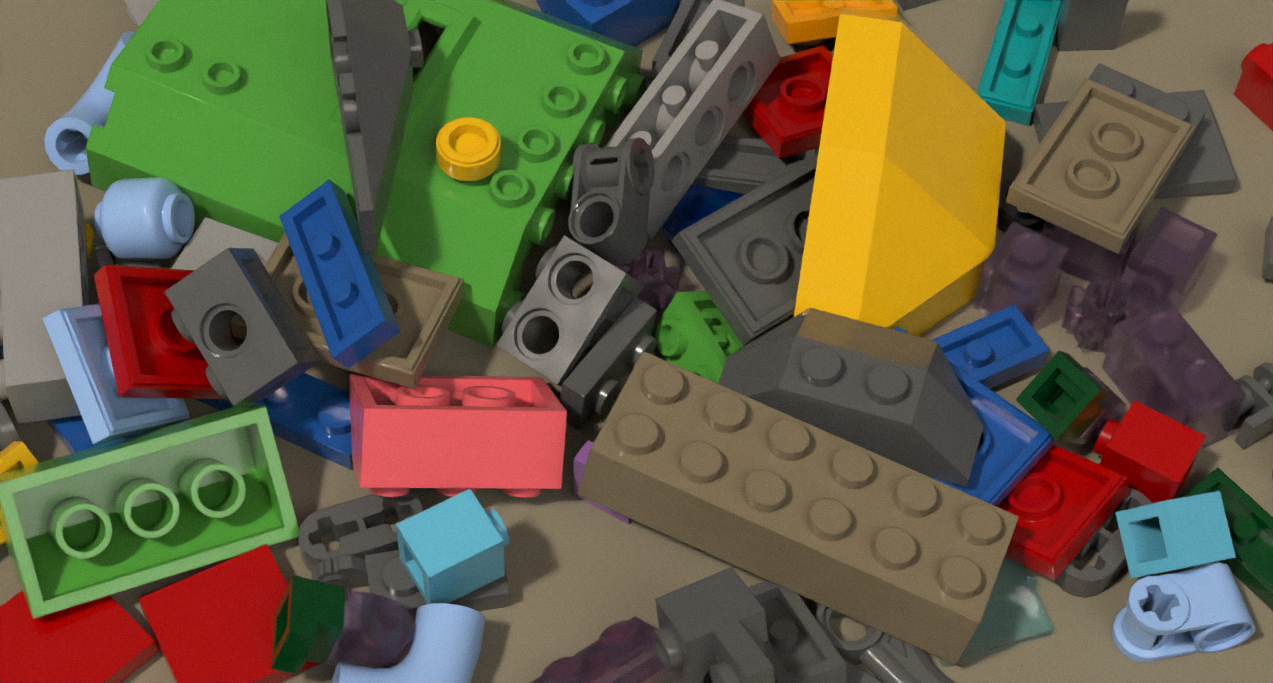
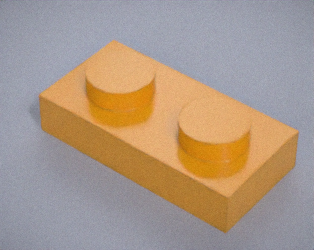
[771,0,898,46]

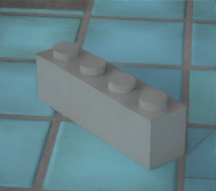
[0,169,91,424]

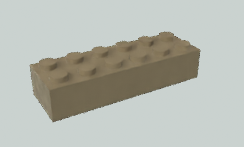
[577,351,1019,664]

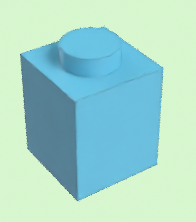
[396,489,510,604]
[1115,491,1236,579]

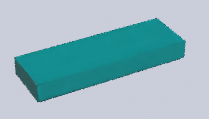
[977,0,1064,126]

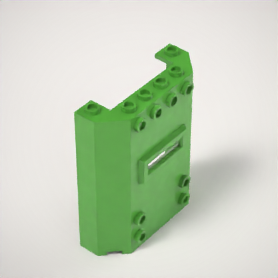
[86,0,647,348]

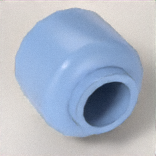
[94,177,195,260]

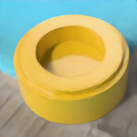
[436,117,501,181]

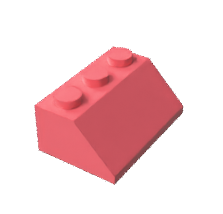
[349,374,567,498]

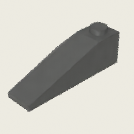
[325,0,423,253]

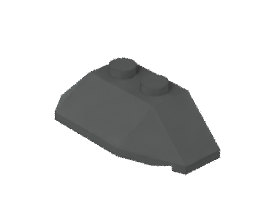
[718,307,983,487]

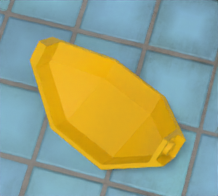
[794,7,1006,337]

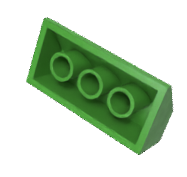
[0,403,299,619]

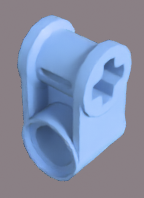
[1111,562,1256,663]

